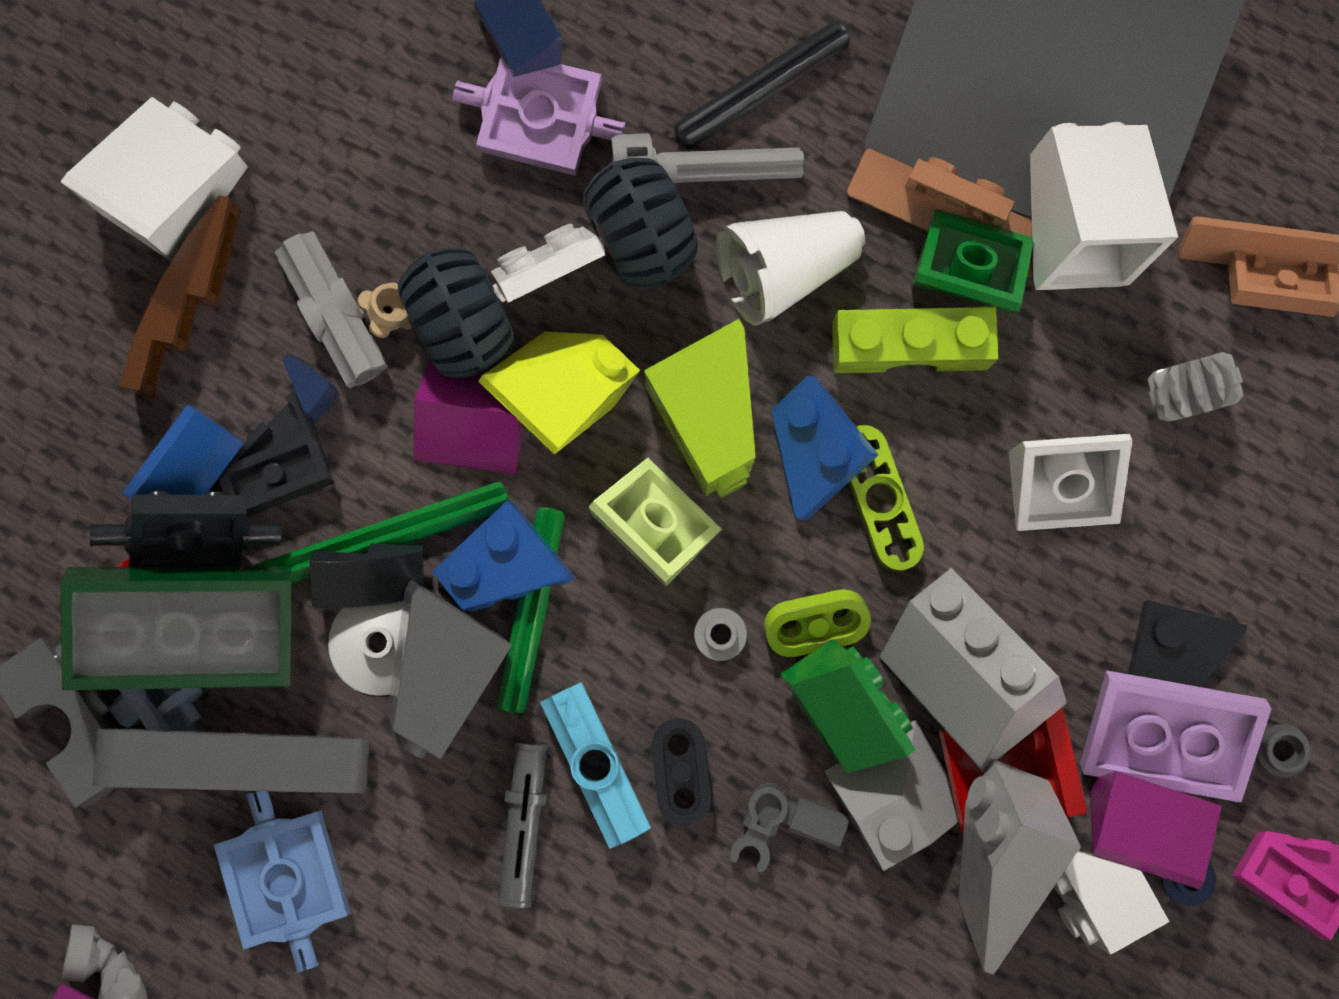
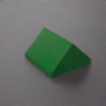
[911,209,1034,315]

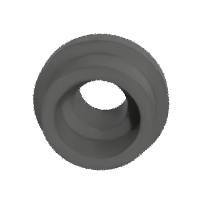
[1256,724,1310,778]

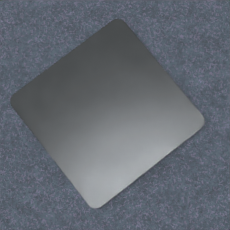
[864,0,1245,217]

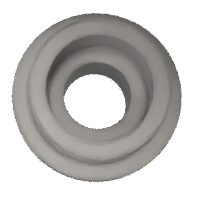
[694,608,747,661]

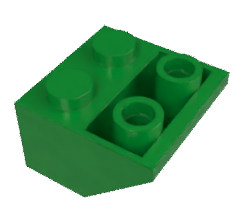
[780,639,916,773]

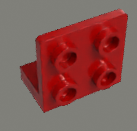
[939,707,1088,833]

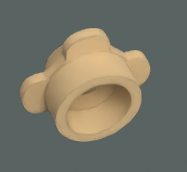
[357,283,412,338]

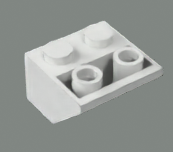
[1054,850,1169,954]

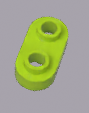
[764,589,871,657]

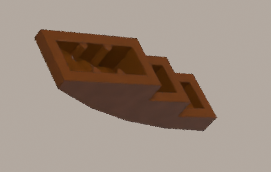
[119,196,241,399]

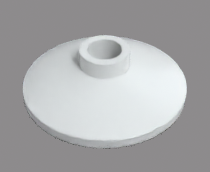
[328,601,403,696]

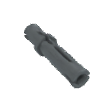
[497,742,549,908]

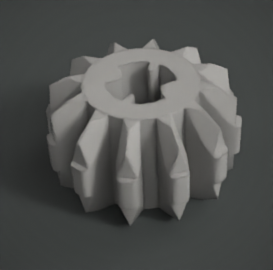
[1148,352,1244,422]

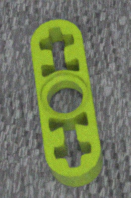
[849,425,924,572]

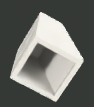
[61,97,248,261]
[1030,122,1178,290]

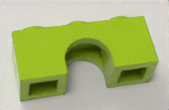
[832,307,998,373]

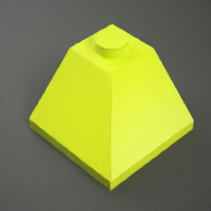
[478,331,640,455]

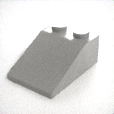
[959,759,1081,975]

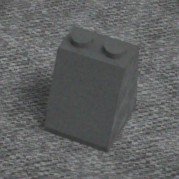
[387,580,512,759]

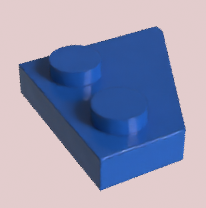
[771,375,879,520]
[432,501,576,612]

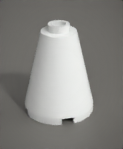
[716,211,865,326]

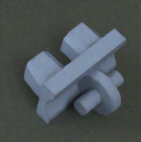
[110,688,203,732]

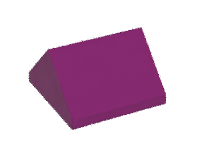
[414,359,524,475]
[1090,771,1222,890]

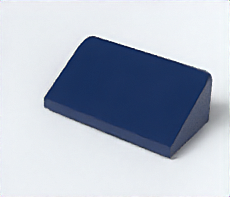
[474,0,562,77]

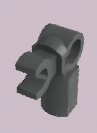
[730,783,850,873]

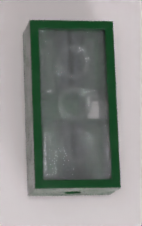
[60,566,291,690]

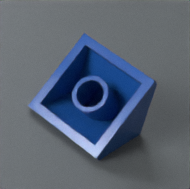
[122,405,244,499]

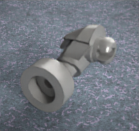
[61,924,147,999]

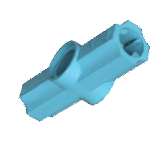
[540,682,652,849]

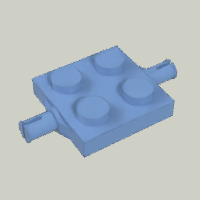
[214,791,351,973]

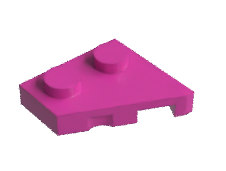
[1231,831,1339,940]

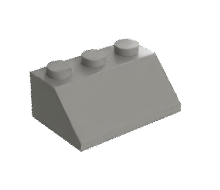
[879,568,1067,772]

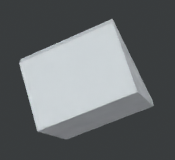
[1009,434,1132,531]

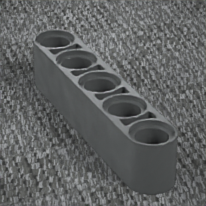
[93,728,370,793]

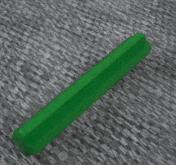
[497,507,565,714]

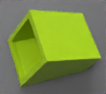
[644,319,756,498]

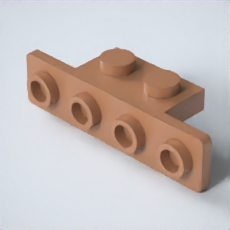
[847,149,1033,277]
[1178,216,1339,317]

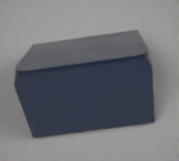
[283,355,339,423]

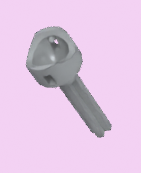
[610,133,804,183]

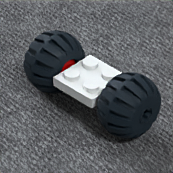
[398,158,698,378]

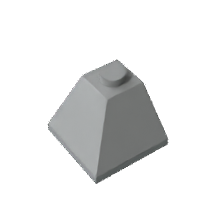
[824,720,959,871]

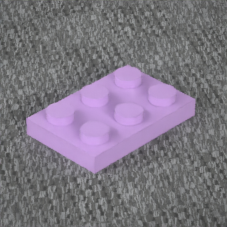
[1080,670,1271,802]

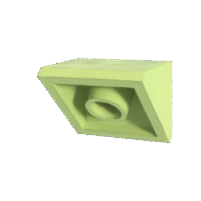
[588,458,722,587]

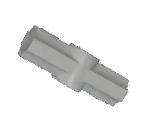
[275,231,388,388]

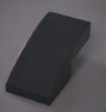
[309,543,425,608]

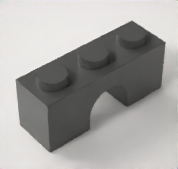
[0,637,126,808]

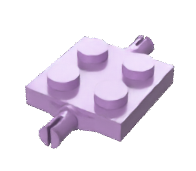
[453,56,626,176]

